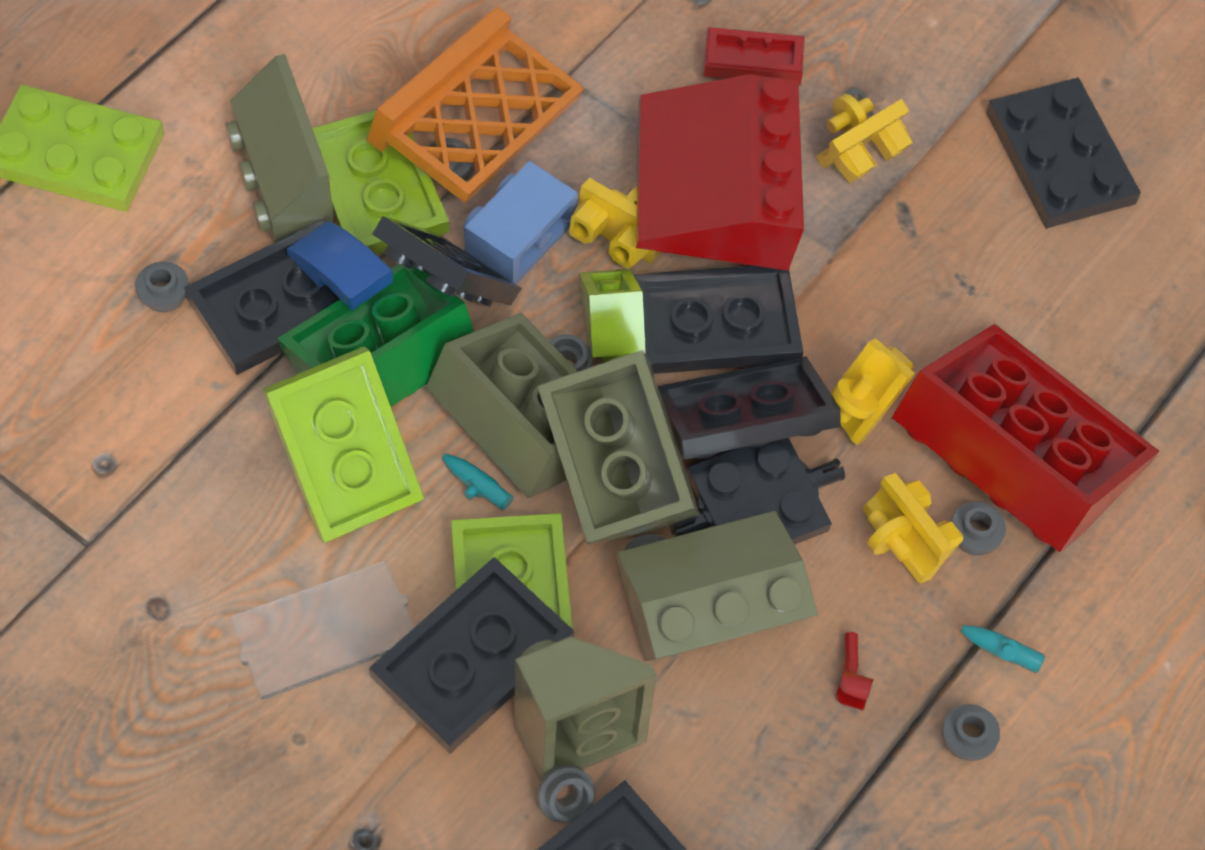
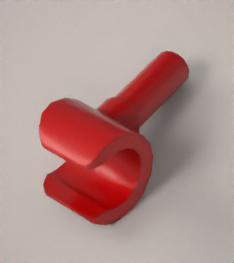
[836,632,874,711]

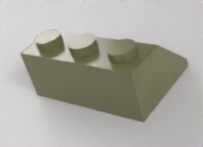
[225,54,334,243]
[426,313,578,499]
[537,350,700,544]
[615,511,818,661]
[514,637,657,781]

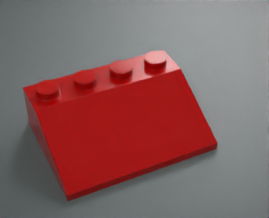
[636,74,804,271]
[891,324,1160,552]

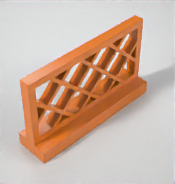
[366,6,584,203]

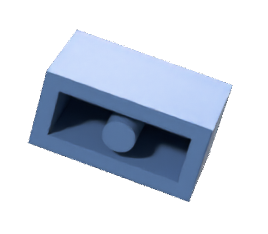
[463,160,578,284]

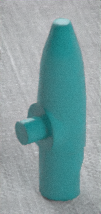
[442,453,514,510]
[961,625,1045,673]

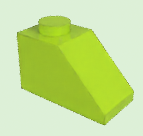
[579,269,646,362]

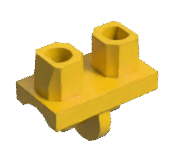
[816,94,913,184]
[569,177,660,269]
[831,338,915,445]
[862,472,963,584]

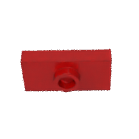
[703,27,805,85]

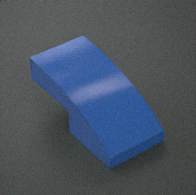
[287,221,393,311]

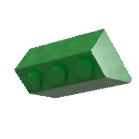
[277,264,474,407]

